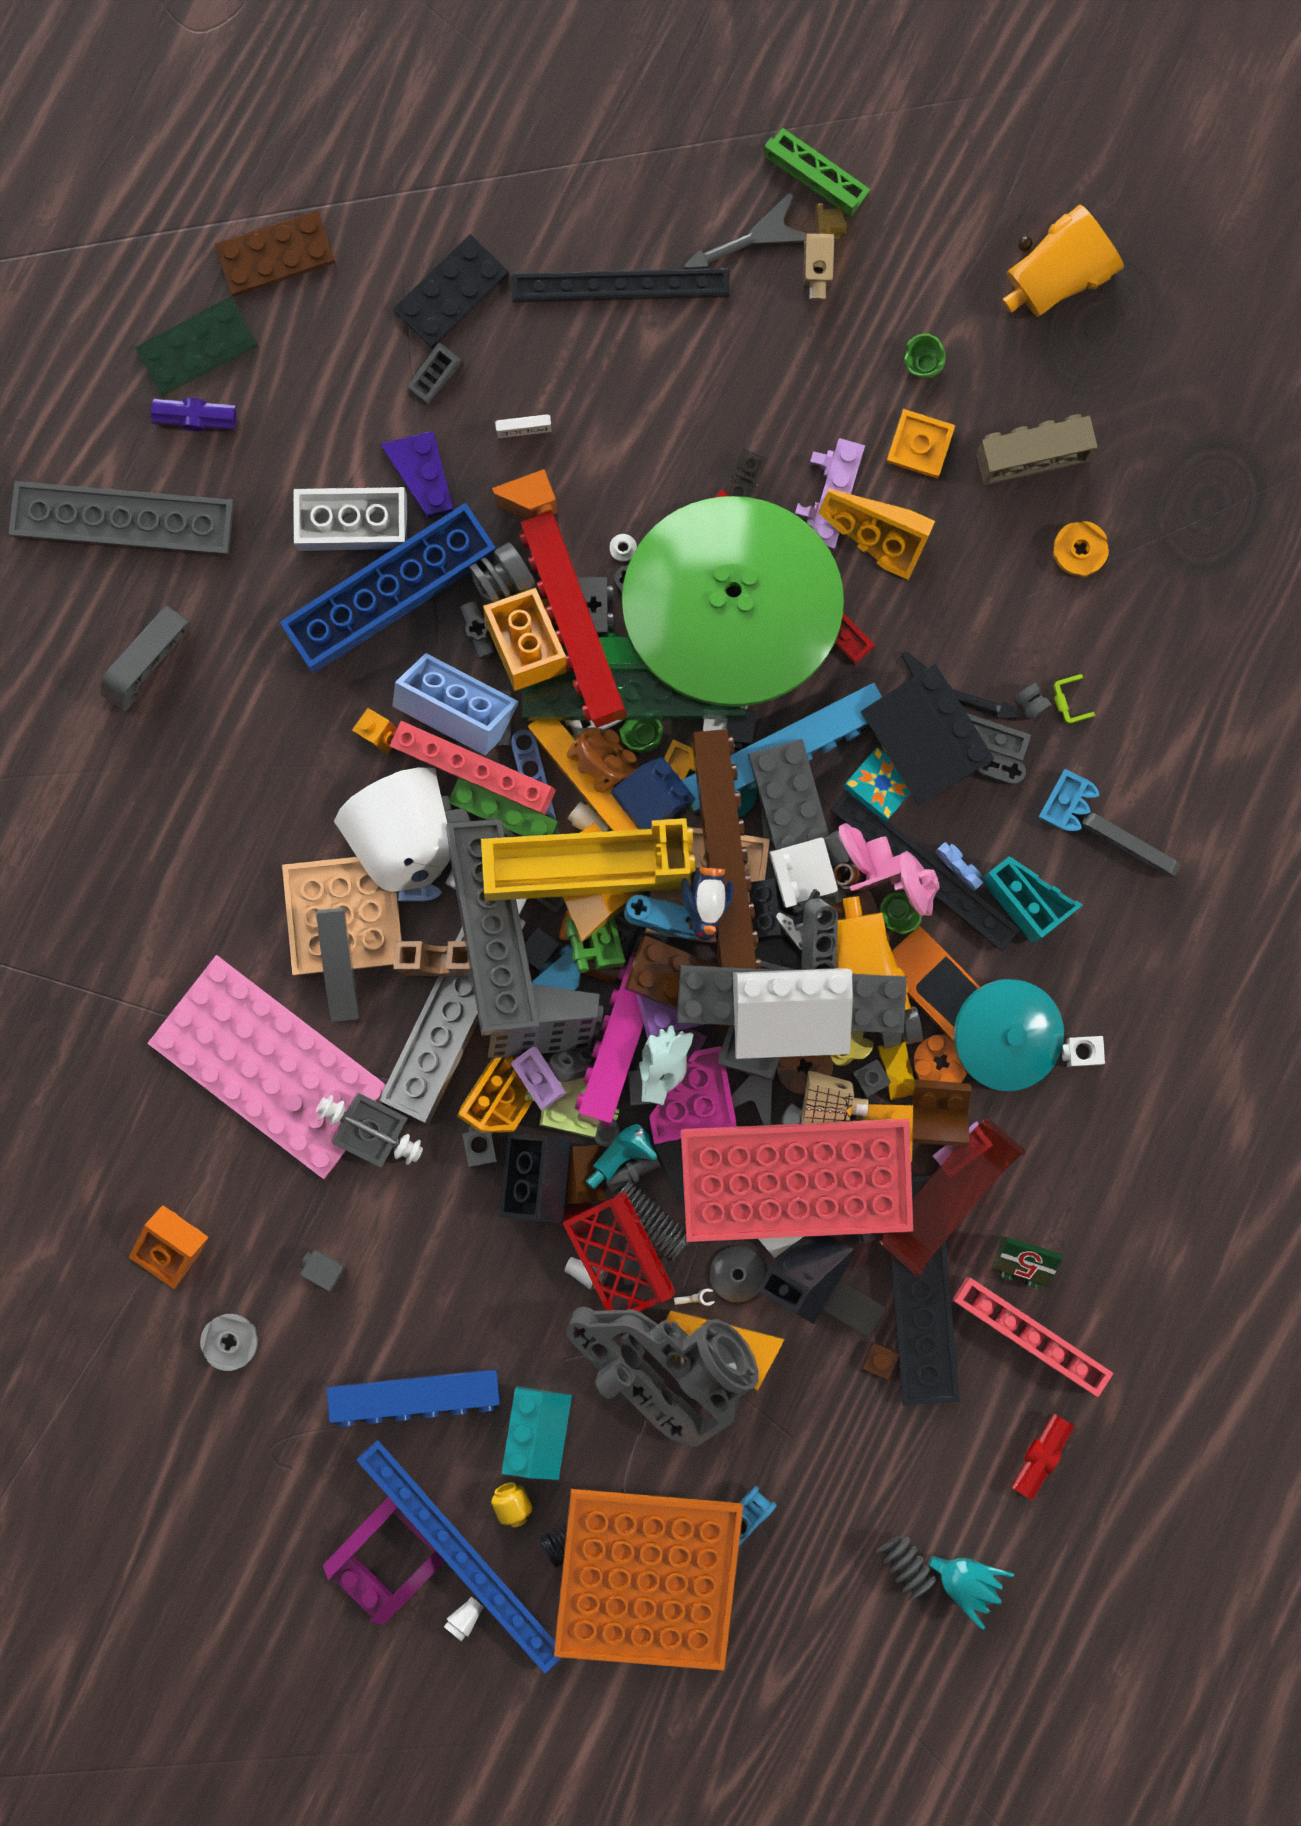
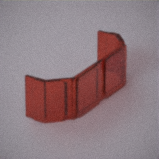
[878,1117,1026,1277]

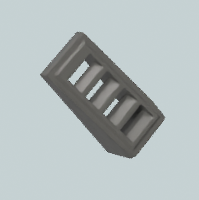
[406,343,463,404]

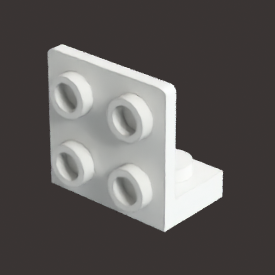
[769,838,838,907]

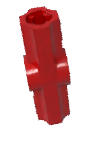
[1011,1413,1075,1500]

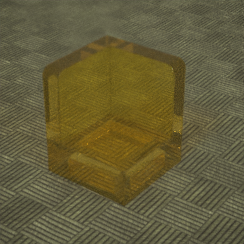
[815,203,847,239]

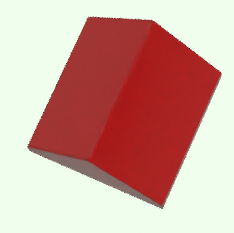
[564,1203,596,1236]

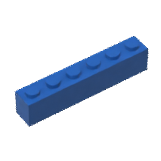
[327,1369,501,1427]

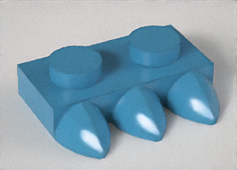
[1039,769,1100,831]

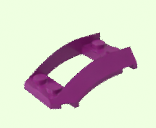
[323,1497,445,1625]

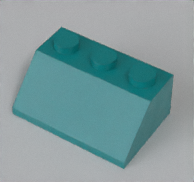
[502,1386,572,1480]

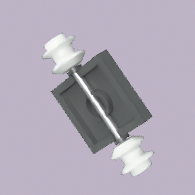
[316,1092,423,1168]

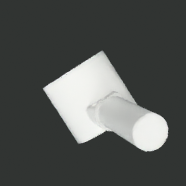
[674,1289,715,1306]

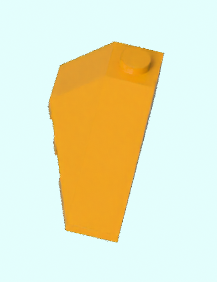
[818,489,935,580]

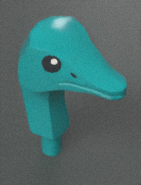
[586,1124,657,1189]

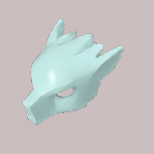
[639,1025,693,1105]

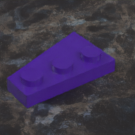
[380,431,454,518]

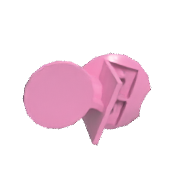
[839,823,939,916]

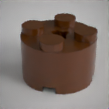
[775,1055,833,1096]

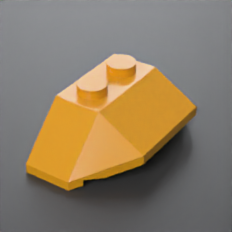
[457,1056,533,1132]

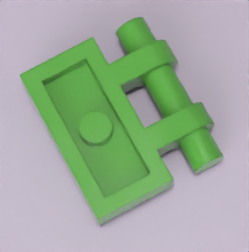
[565,918,625,973]

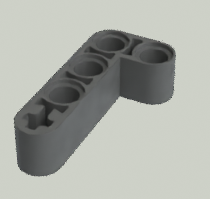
[101,606,190,711]

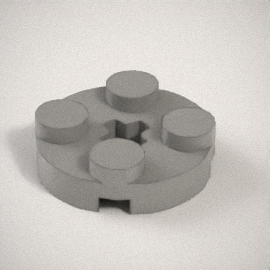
[200,1313,258,1371]

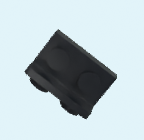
[749,878,787,938]

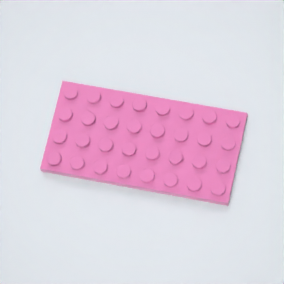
[148,955,392,1179]

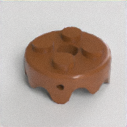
[567,727,638,793]

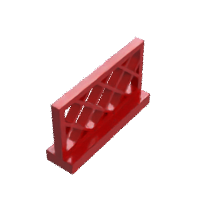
[562,1191,676,1312]

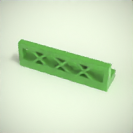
[763,128,870,217]

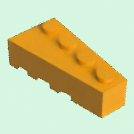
[665,1310,784,1390]

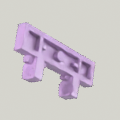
[795,438,865,551]

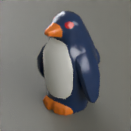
[681,867,734,940]

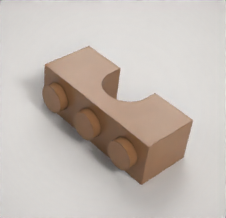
[393,941,471,976]

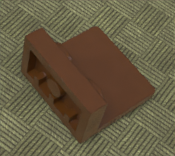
[911,1079,971,1147]

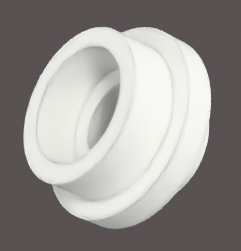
[609,534,637,562]

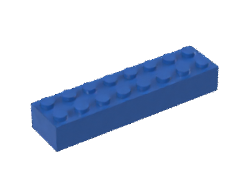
[280,503,496,674]

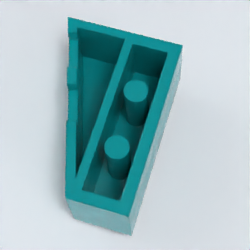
[981,856,1082,944]

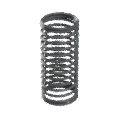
[607,1181,688,1262]

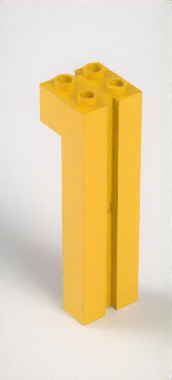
[481,819,695,901]

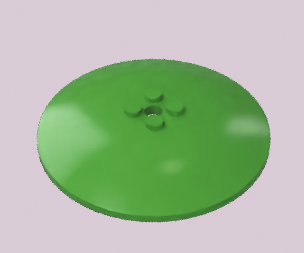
[622,496,844,706]

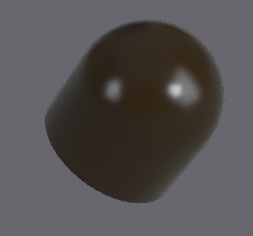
[1018,236,1032,252]

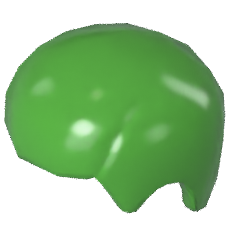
[904,334,946,379]
[619,712,664,754]
[879,890,922,934]

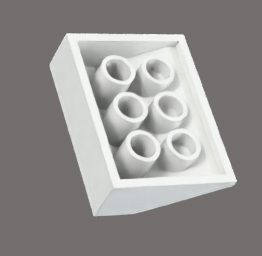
[733,968,853,1059]

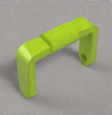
[1053,674,1095,724]

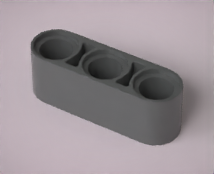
[801,898,838,970]

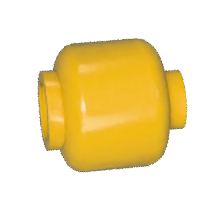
[491,1482,533,1527]

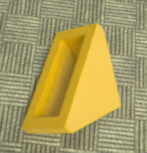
[877,1040,915,1100]

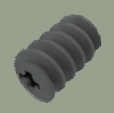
[876,1535,936,1600]

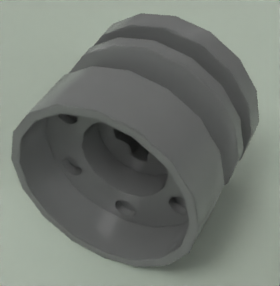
[469,542,539,605]

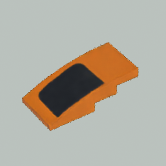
[892,926,980,1042]

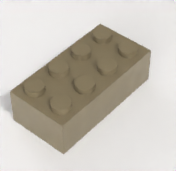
[976,414,1098,485]

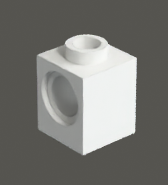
[1062,1036,1105,1067]

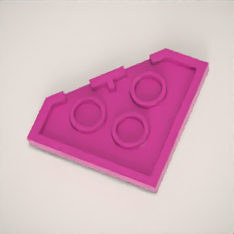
[649,1046,737,1145]

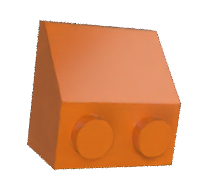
[492,469,558,520]
[129,1205,208,1289]

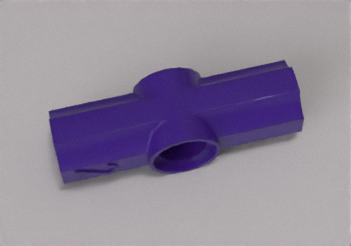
[151,398,237,431]

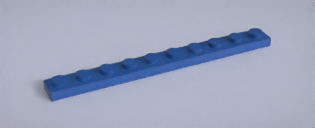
[356,1440,562,1673]

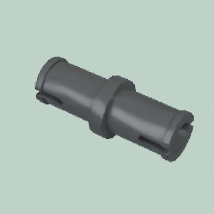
[605,1159,662,1192]

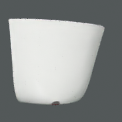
[334,767,450,892]

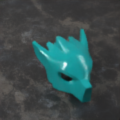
[928,1556,1014,1630]

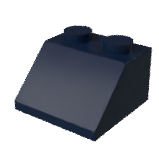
[610,757,696,830]

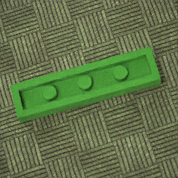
[449,778,560,836]

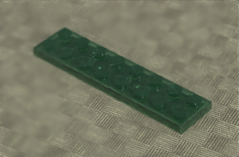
[522,663,746,721]

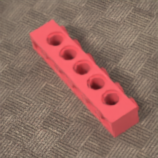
[390,721,556,815]
[952,1277,1114,1397]

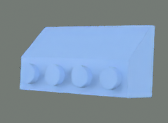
[392,653,518,755]

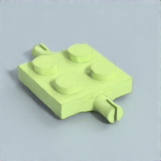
[525,1077,619,1138]

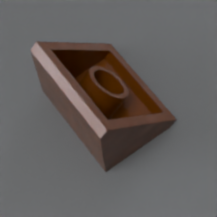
[565,1145,606,1204]

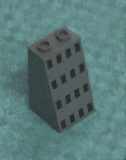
[488,984,604,1058]

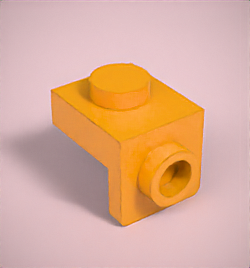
[352,708,397,754]

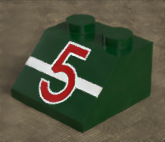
[992,1236,1063,1290]

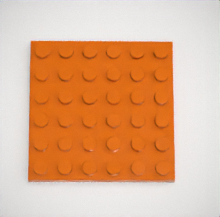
[554,1489,743,1670]

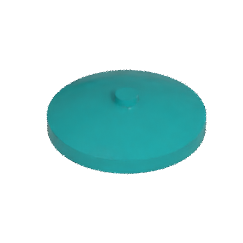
[953,979,1064,1091]

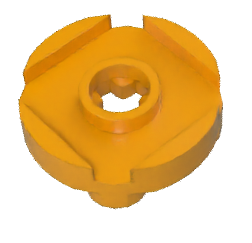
[1052,521,1109,578]

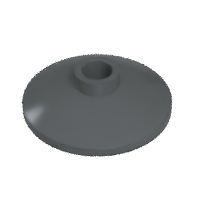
[710,1246,766,1302]

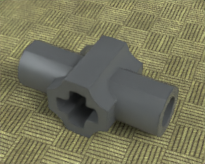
[460,601,496,659]

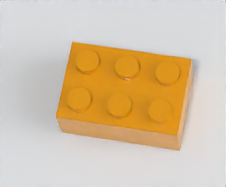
[483,588,567,691]

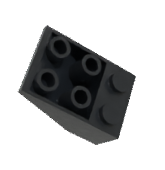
[757,1235,856,1324]

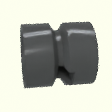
[879,1006,923,1049]

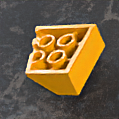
[563,822,644,943]

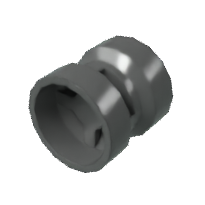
[1013,682,1052,721]

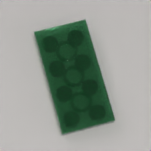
[135,297,258,397]

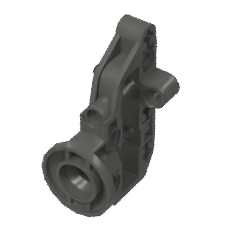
[566,1307,759,1447]

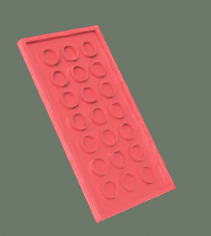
[681,1119,913,1242]

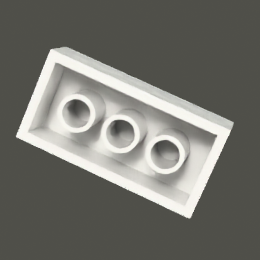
[294,487,407,551]

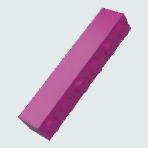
[574,957,644,1129]

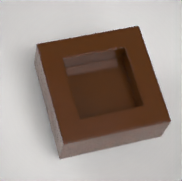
[862,1342,899,1380]

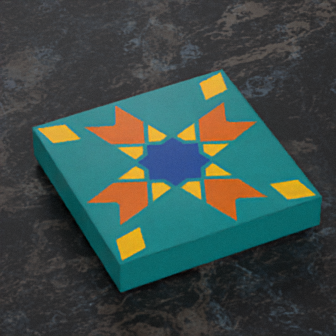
[843,747,910,823]

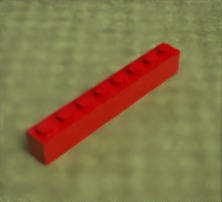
[519,510,627,728]

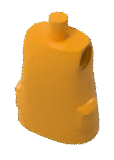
[1002,205,1124,317]
[836,896,911,1010]

